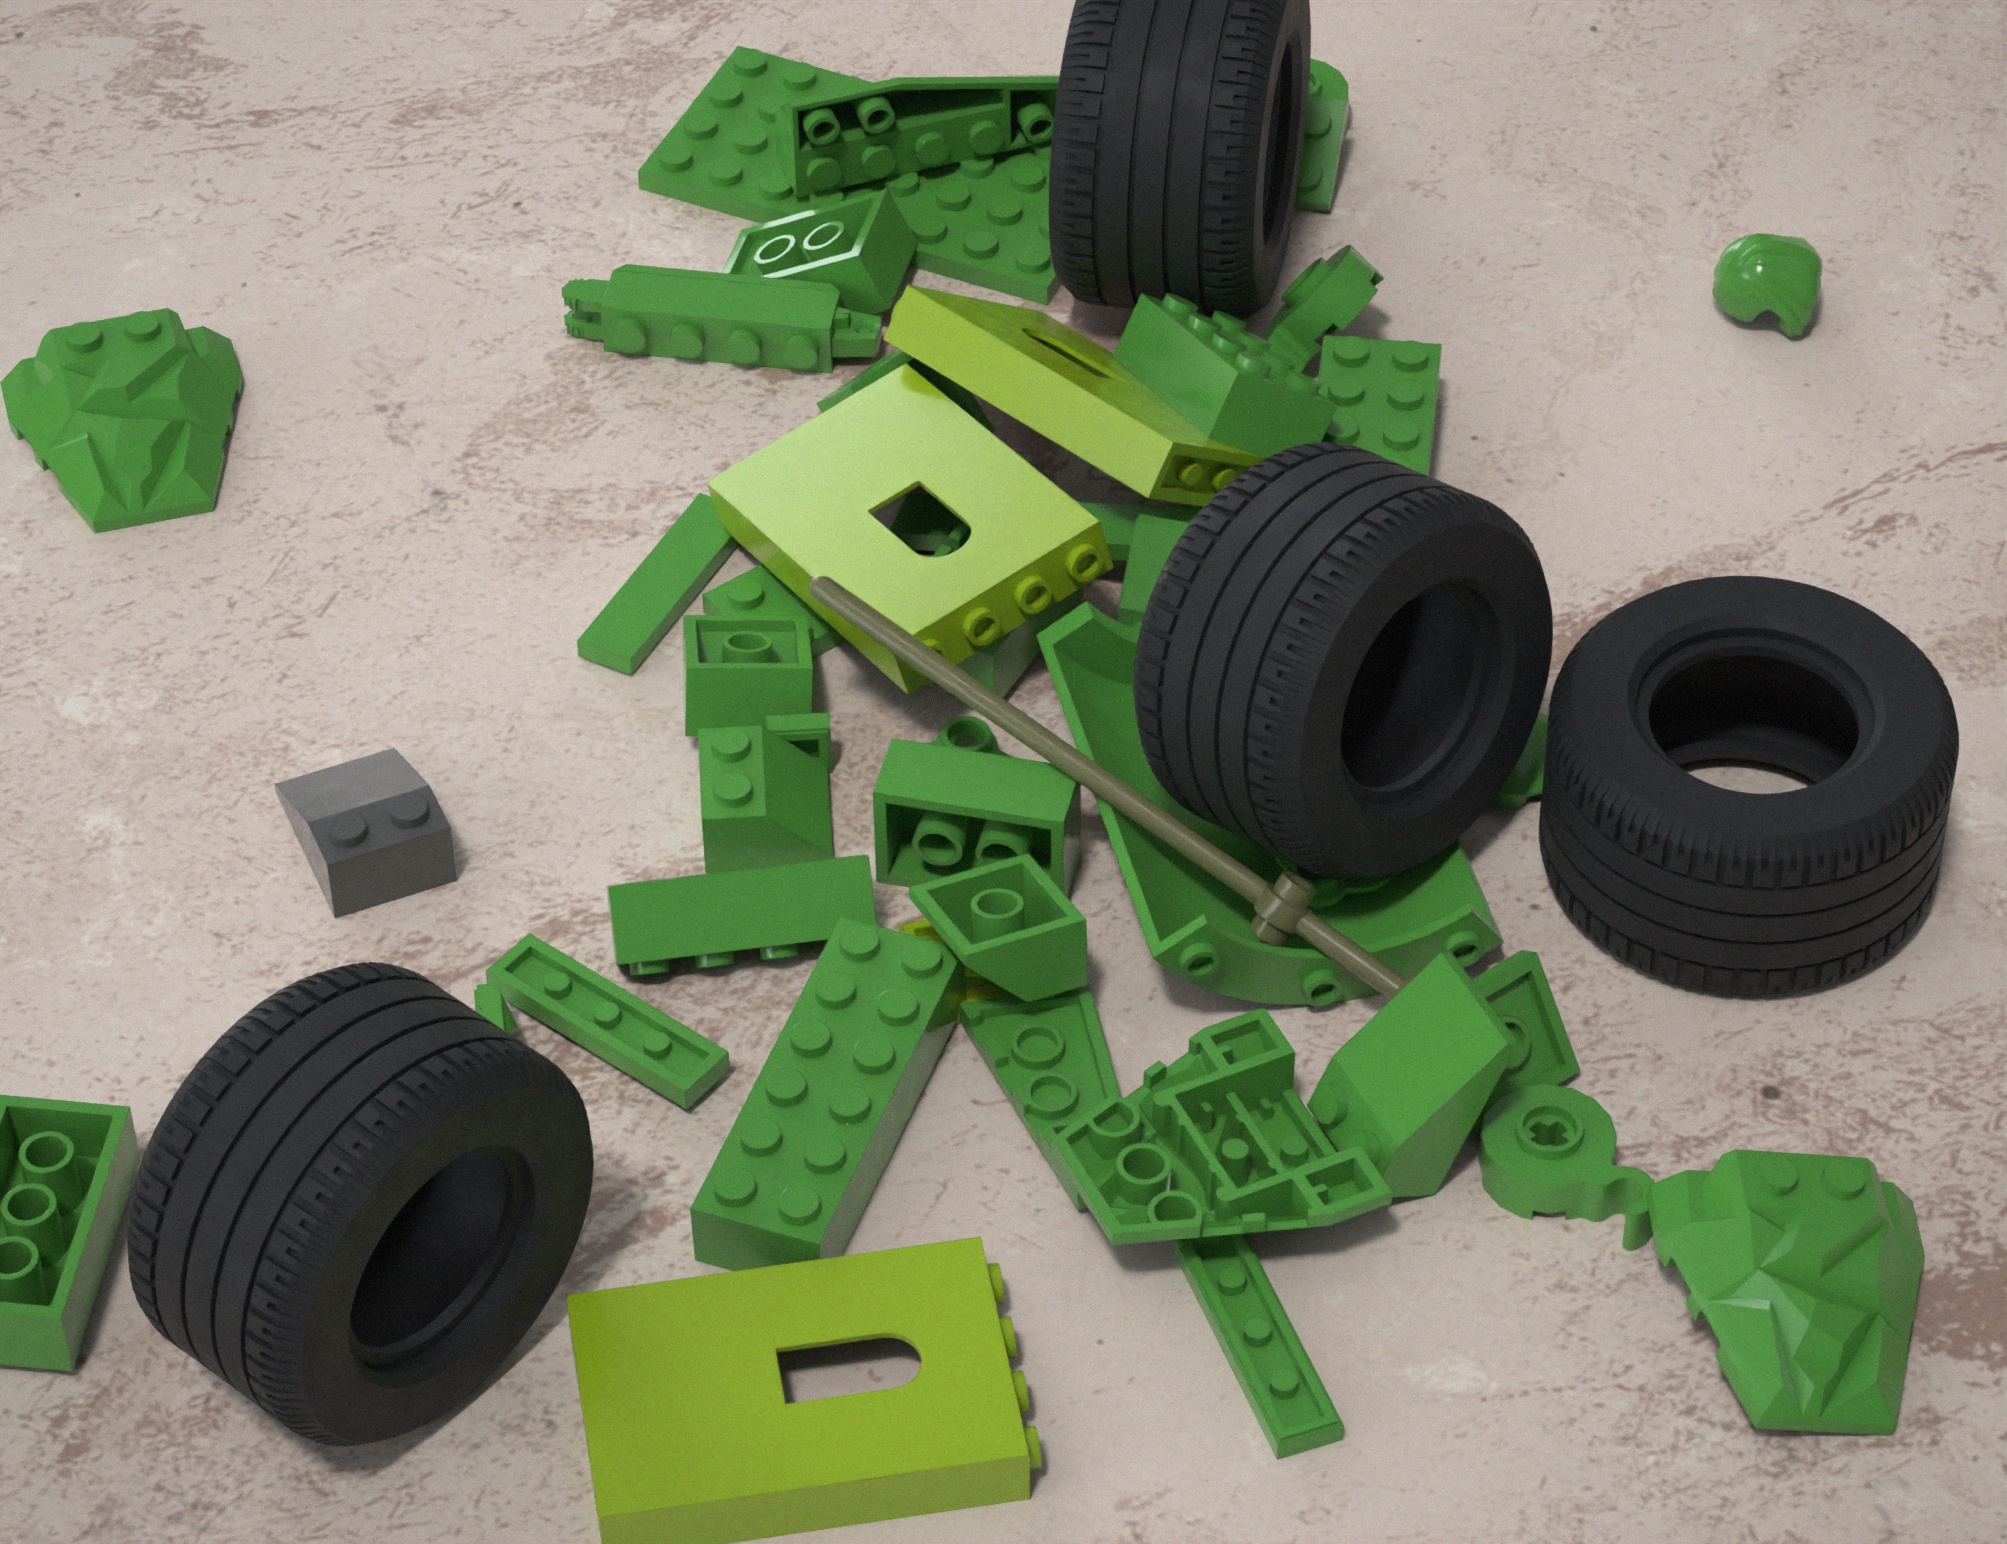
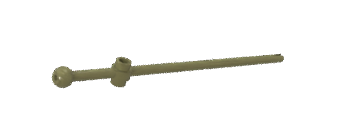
[809,576,1416,1000]

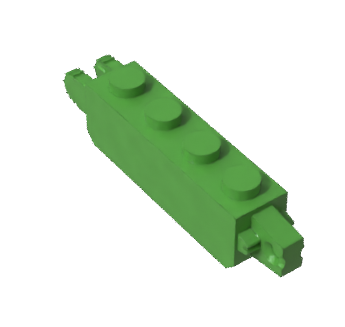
[562,264,882,374]

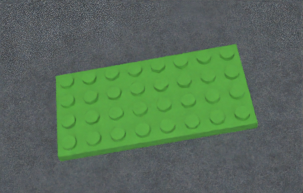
[638,46,1062,305]

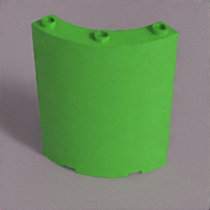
[1036,601,1504,1006]

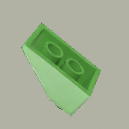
[722,189,918,316]
[1307,952,1519,1197]

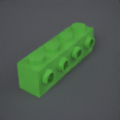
[606,854,877,975]

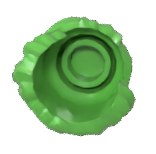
[1712,233,1823,337]

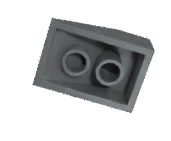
[275,748,457,918]

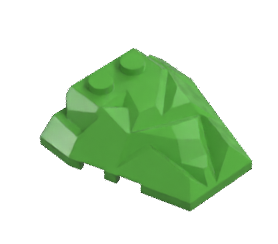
[0,308,243,534]
[1051,1007,1393,1245]
[1646,1149,1925,1436]

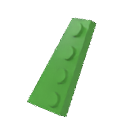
[959,984,1121,1210]

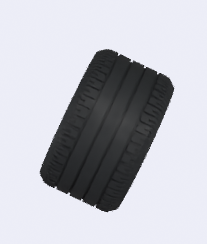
[1049,0,1311,320]
[1133,442,1553,883]
[1539,576,1959,995]
[127,962,594,1447]

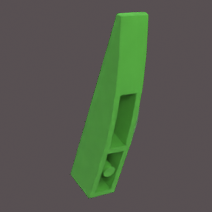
[774,74,1060,197]

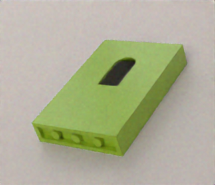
[883,285,1266,507]
[706,363,1114,694]
[566,1236,1042,1544]

